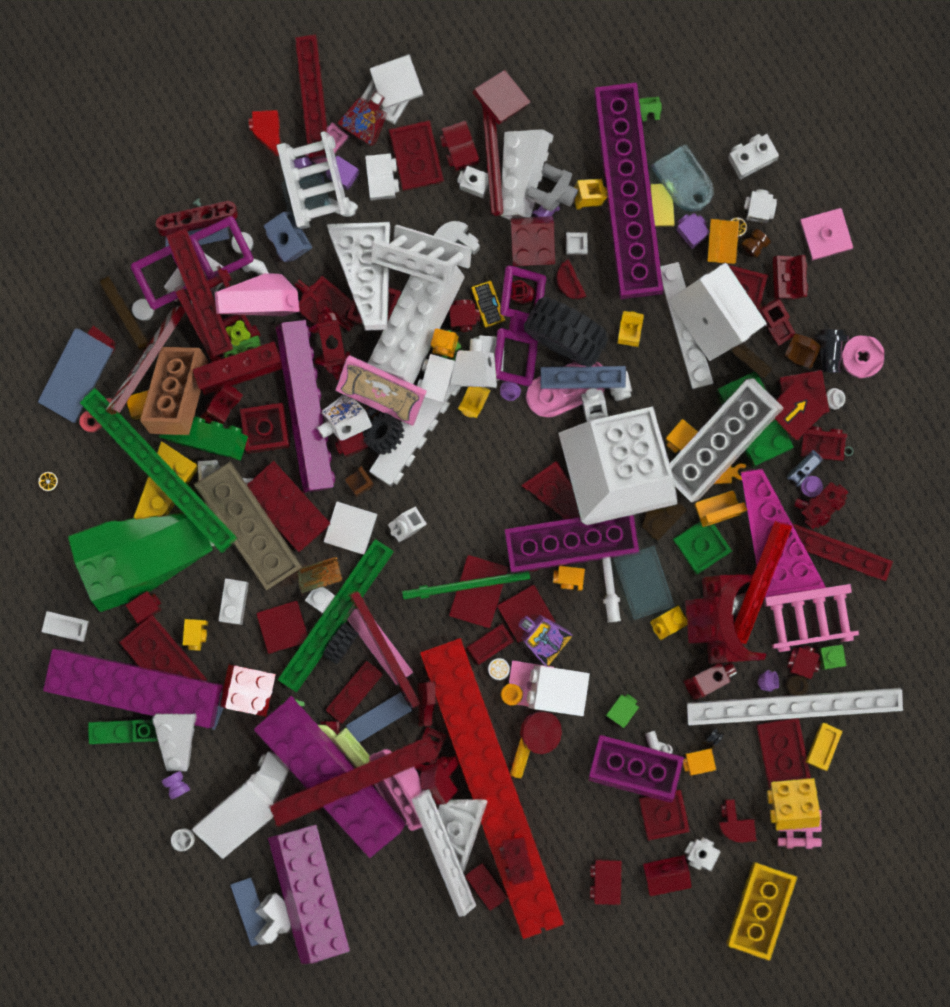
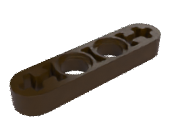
[99,276,149,351]

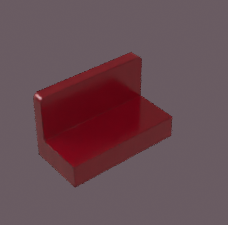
[643,855,692,896]

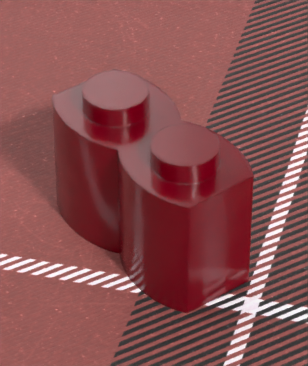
[439,121,479,171]

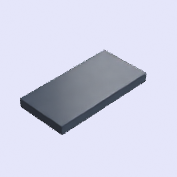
[38,328,114,423]

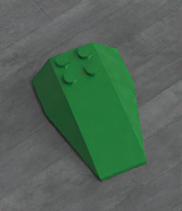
[68,513,213,612]

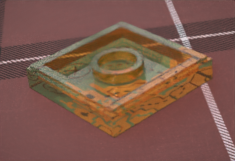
[297,557,343,593]

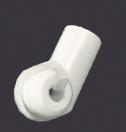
[242,259,268,276]

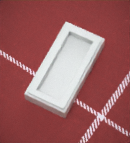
[42,611,89,642]

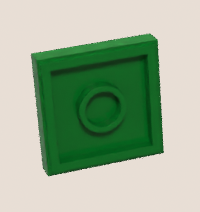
[673,521,732,575]

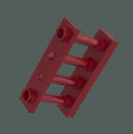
[174,265,261,362]
[193,342,282,396]

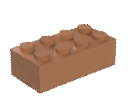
[140,347,209,435]

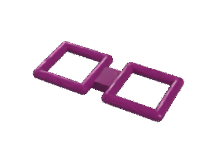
[130,216,254,310]
[494,265,546,387]

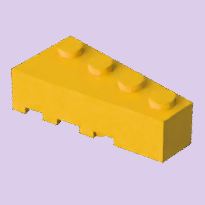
[134,442,198,519]

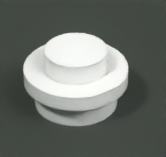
[826,388,845,410]

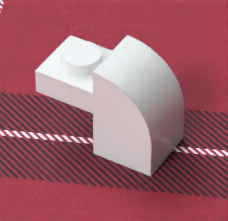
[434,221,480,255]
[254,893,291,945]

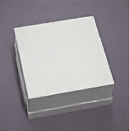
[668,263,767,361]

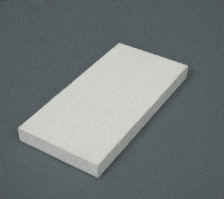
[192,780,273,859]

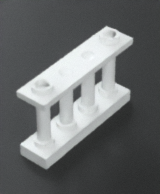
[277,131,351,229]
[371,225,472,286]

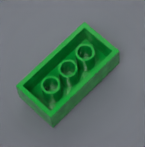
[716,372,794,468]

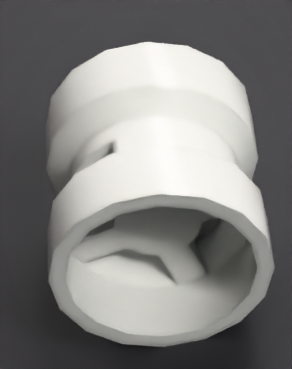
[171,829,195,851]

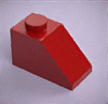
[249,110,280,156]

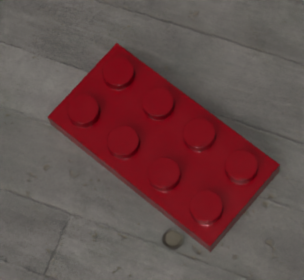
[247,461,331,553]
[119,615,208,681]

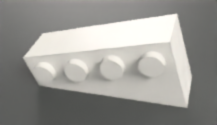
[501,130,554,220]

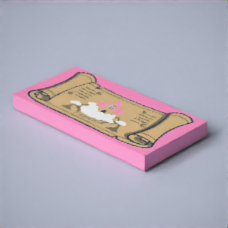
[336,355,427,426]

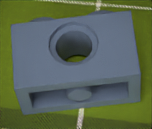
[264,212,312,262]

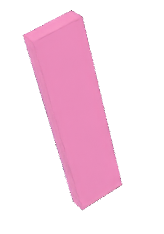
[347,609,414,685]

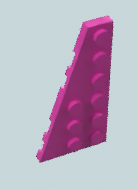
[741,468,826,598]

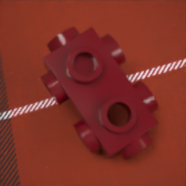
[795,482,849,529]

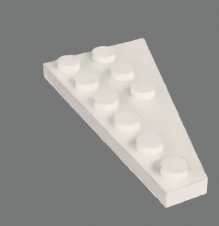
[327,222,390,330]

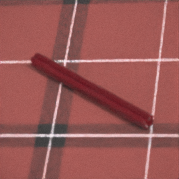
[482,105,504,216]

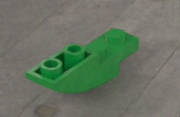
[88,720,158,744]

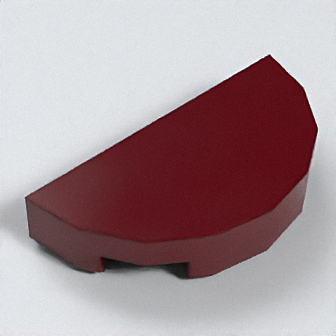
[556,259,587,300]

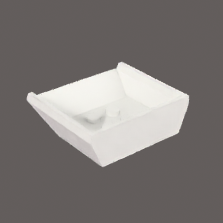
[559,407,677,525]

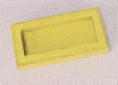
[651,183,674,227]

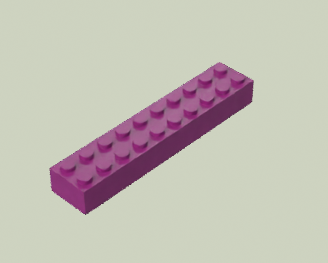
[594,83,663,299]

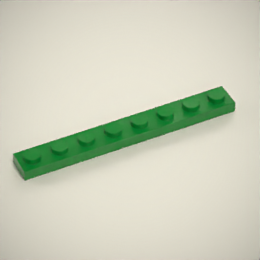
[278,539,394,693]

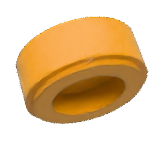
[501,684,523,705]

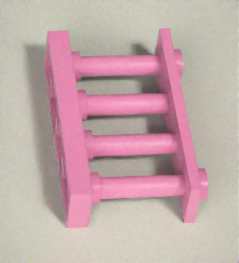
[764,584,859,652]

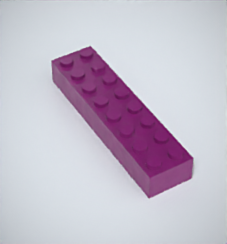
[43,649,223,728]
[254,696,406,858]

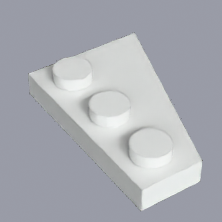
[153,714,196,771]

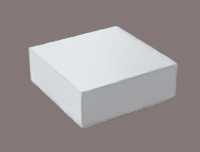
[566,233,587,255]

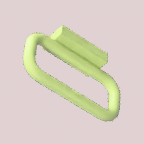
[318,725,370,767]

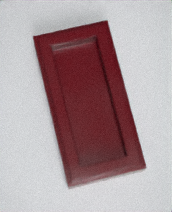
[467,624,514,665]

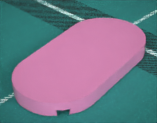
[526,362,605,418]

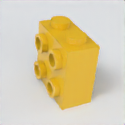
[767,779,821,831]

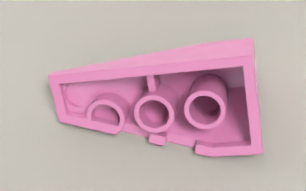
[215,273,300,316]

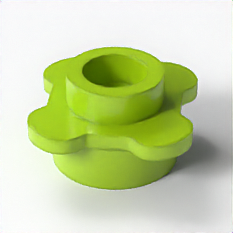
[226,321,251,346]

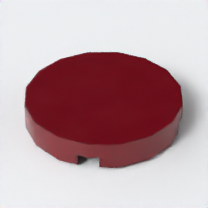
[520,711,562,754]

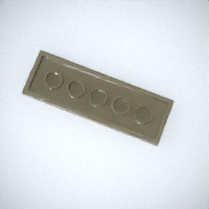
[194,461,302,590]

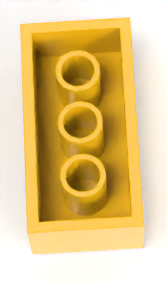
[726,862,797,960]

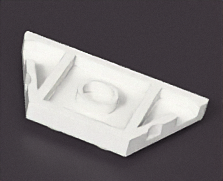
[438,800,487,872]

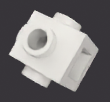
[685,837,721,871]

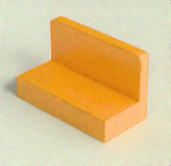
[708,219,739,264]
[695,491,747,527]

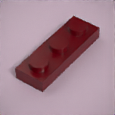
[326,661,383,724]

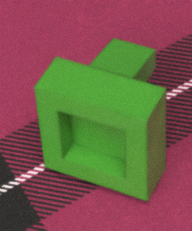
[639,97,662,121]

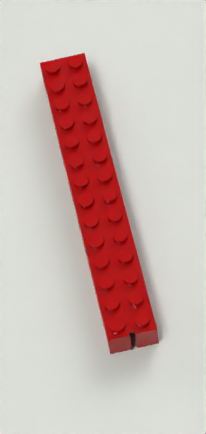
[420,638,564,939]

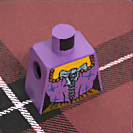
[518,615,573,667]

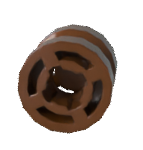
[741,229,771,258]

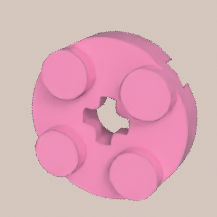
[842,336,884,379]

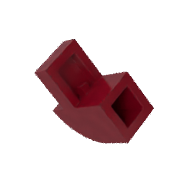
[758,299,795,346]
[199,383,243,424]
[420,756,460,805]
[718,799,756,842]

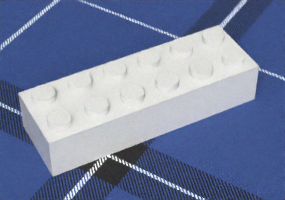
[367,265,465,384]
[670,379,784,502]

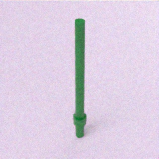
[402,571,530,599]

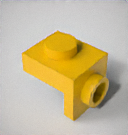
[618,311,644,347]
[458,387,491,418]
[650,605,687,640]

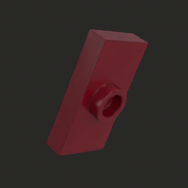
[465,863,507,911]

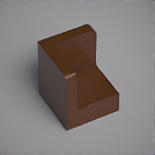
[785,333,821,369]
[345,466,374,497]

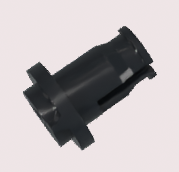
[815,329,849,373]

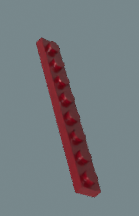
[269,736,438,826]

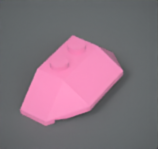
[369,749,422,831]

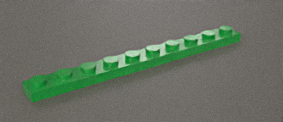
[80,388,238,553]

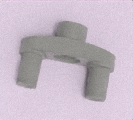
[526,163,578,212]

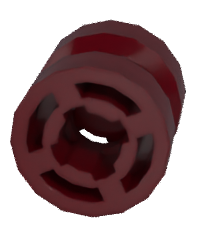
[510,280,534,305]

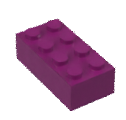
[588,735,684,803]

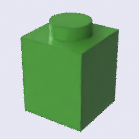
[818,645,846,670]
[606,694,639,728]

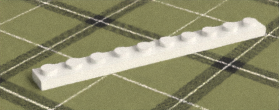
[687,688,903,725]

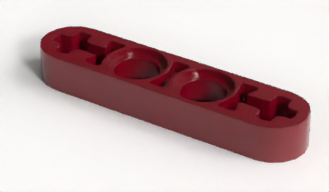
[156,201,238,236]

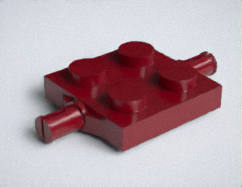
[294,276,355,332]

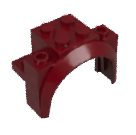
[685,574,766,664]

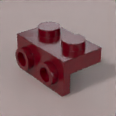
[773,255,808,300]
[800,426,848,461]
[499,837,534,885]

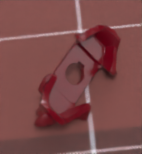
[309,306,351,380]

